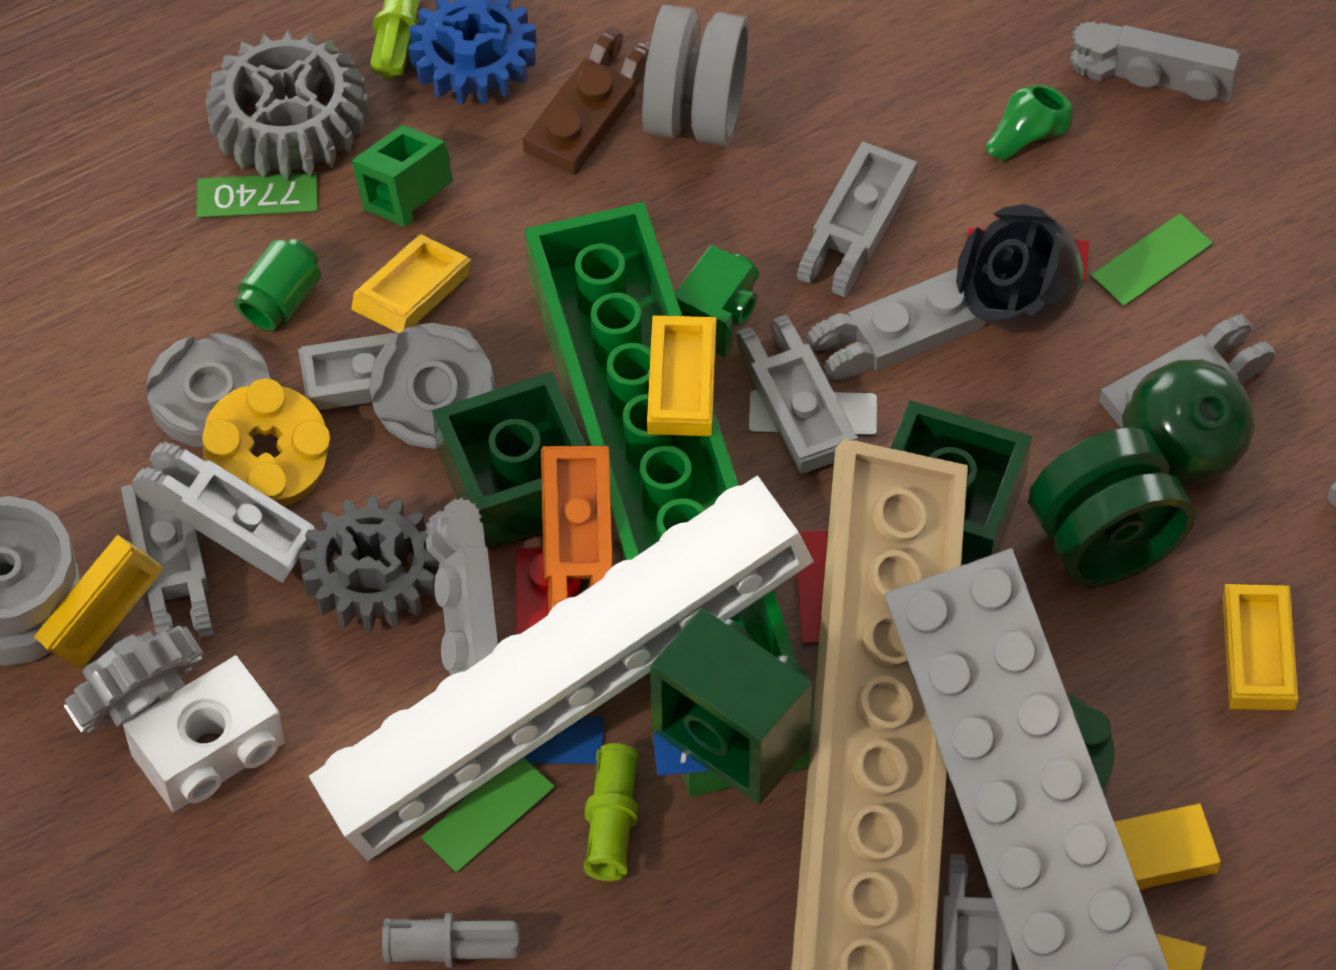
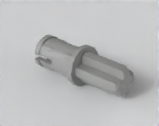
[382,913,521,968]

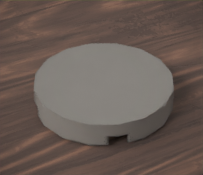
[369,323,496,449]
[147,333,271,447]

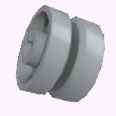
[642,4,749,147]
[0,496,81,666]

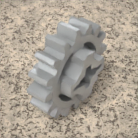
[64,625,203,733]

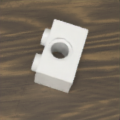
[123,655,285,813]

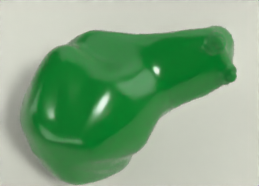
[986,85,1073,162]

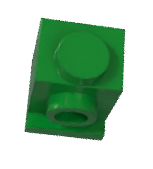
[352,125,453,227]
[675,245,759,358]

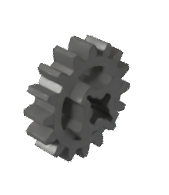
[299,496,440,631]

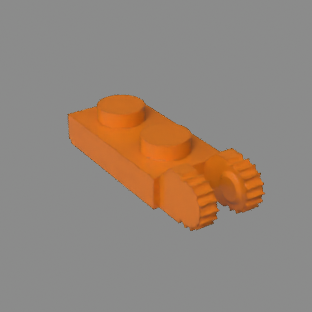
[541,446,612,614]

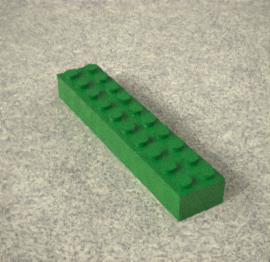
[524,202,813,798]

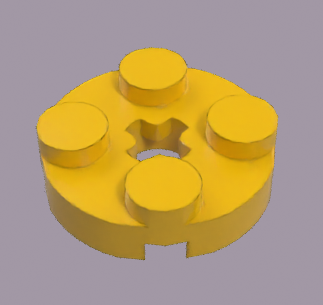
[201,378,330,507]

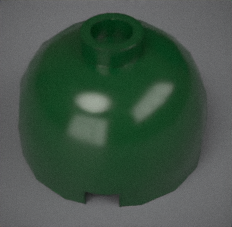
[1122,359,1255,488]

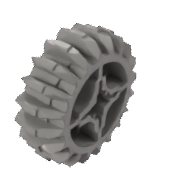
[205,29,368,181]

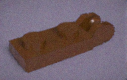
[523,26,650,175]

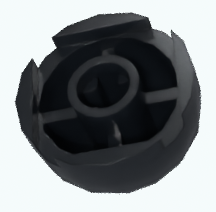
[956,204,1084,333]

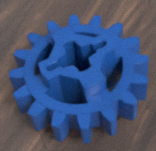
[409,0,537,105]

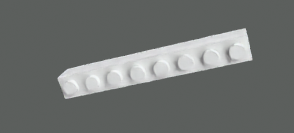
[309,475,814,862]

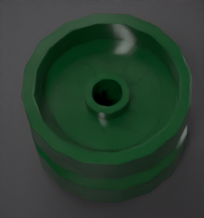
[1028,427,1197,587]

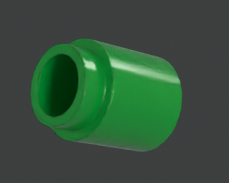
[234,239,322,332]

